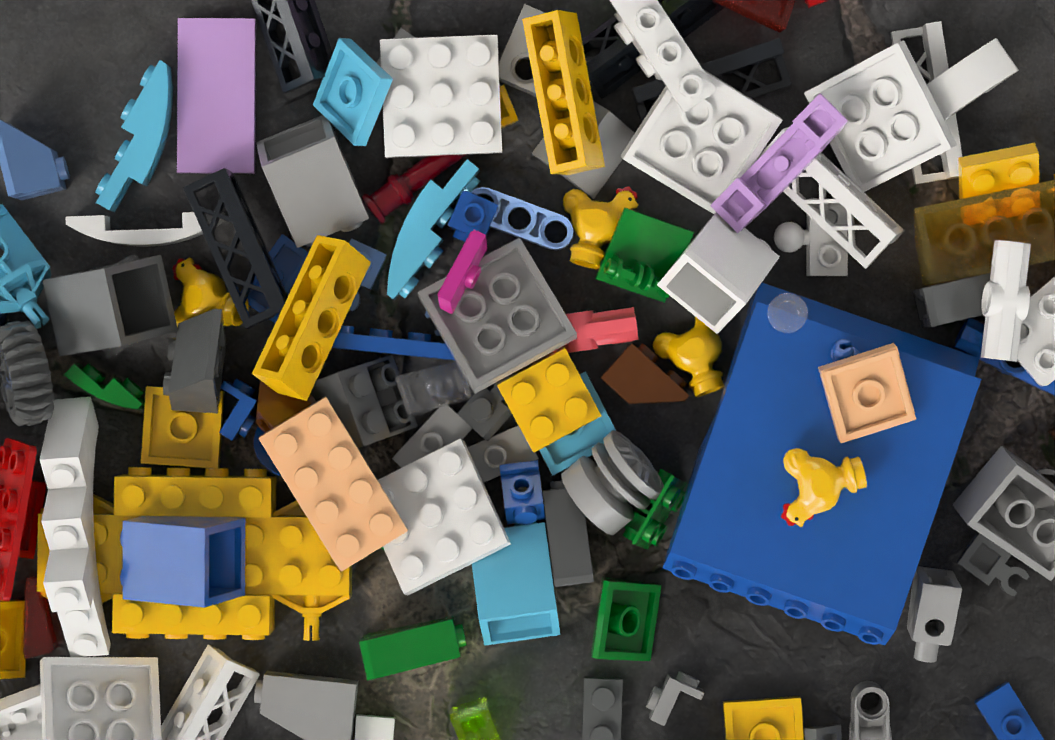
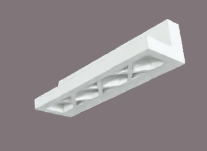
[891,21,963,184]
[755,127,905,269]
[161,644,260,740]

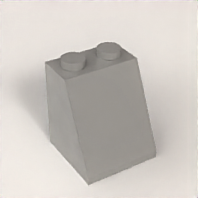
[256,115,369,248]

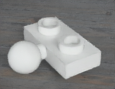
[774,198,848,276]

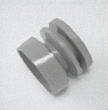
[561,430,664,535]

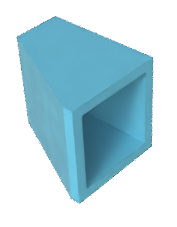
[472,521,560,646]

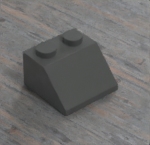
[163,309,227,414]

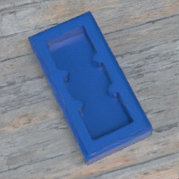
[974,681,1044,740]

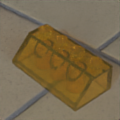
[913,180,1055,286]

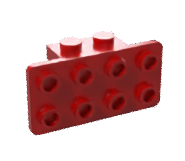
[0,438,47,601]

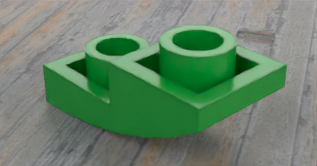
[64,363,145,410]

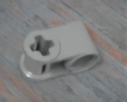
[849,681,892,740]

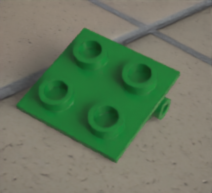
[595,207,694,303]
[622,469,687,550]

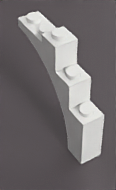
[40,397,111,657]

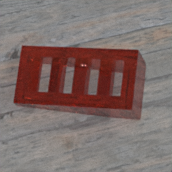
[23,575,59,659]

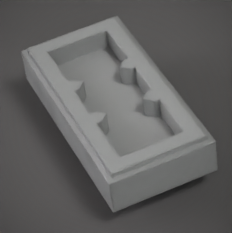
[392,402,473,468]
[467,425,539,483]

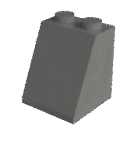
[42,255,178,356]

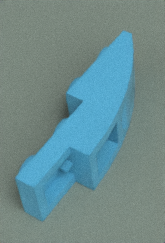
[95,60,173,212]
[387,159,480,300]

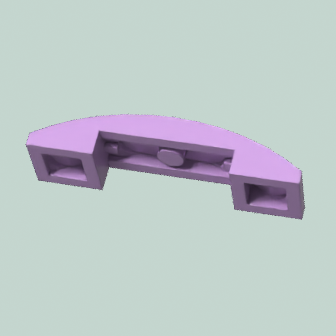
[710,93,848,233]

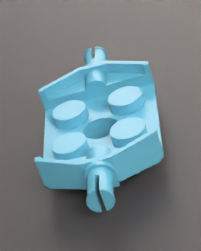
[0,204,51,328]

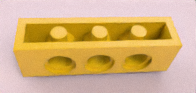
[522,10,605,175]
[252,235,371,401]

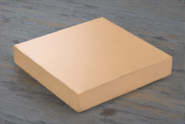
[818,343,916,443]

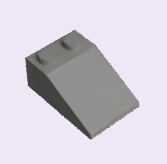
[953,446,1055,581]

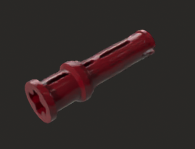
[361,154,469,225]

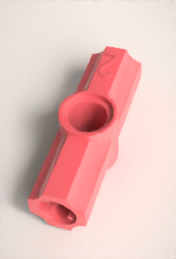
[551,307,639,353]

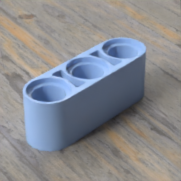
[471,187,573,250]

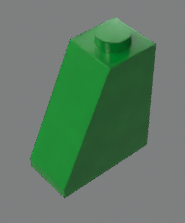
[359,616,467,680]

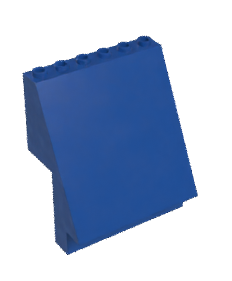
[662,283,981,646]

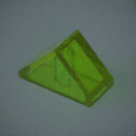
[449,696,501,740]

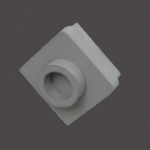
[646,671,705,726]

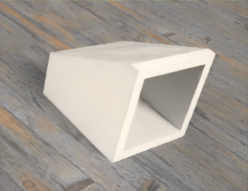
[657,212,780,334]

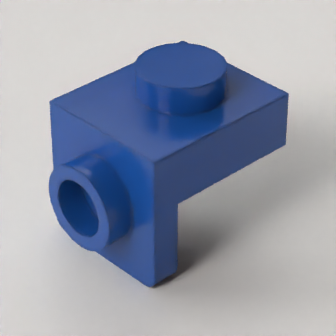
[448,191,498,242]
[219,378,258,441]

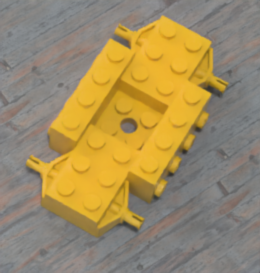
[37,467,352,641]

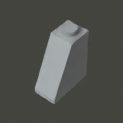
[254,671,359,740]

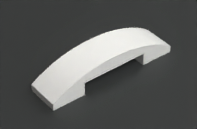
[927,38,1019,120]
[66,211,225,247]

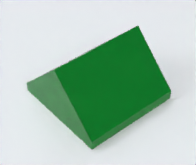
[591,576,662,661]

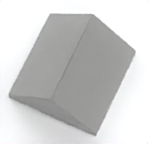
[532,101,635,199]

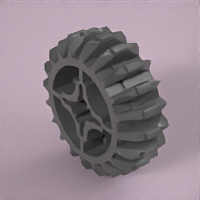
[0,321,55,426]

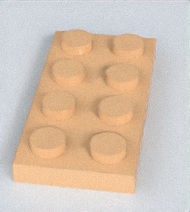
[258,396,408,572]

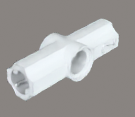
[981,240,1031,362]

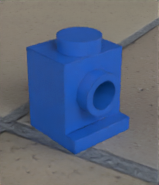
[499,460,546,525]

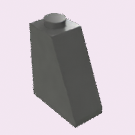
[912,273,991,328]
[542,480,594,587]

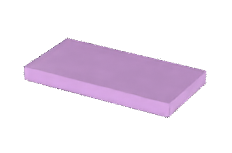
[177,18,256,174]

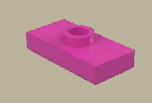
[437,230,487,314]

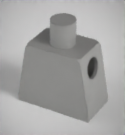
[907,566,962,663]

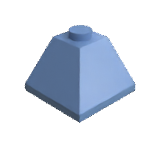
[0,120,70,200]

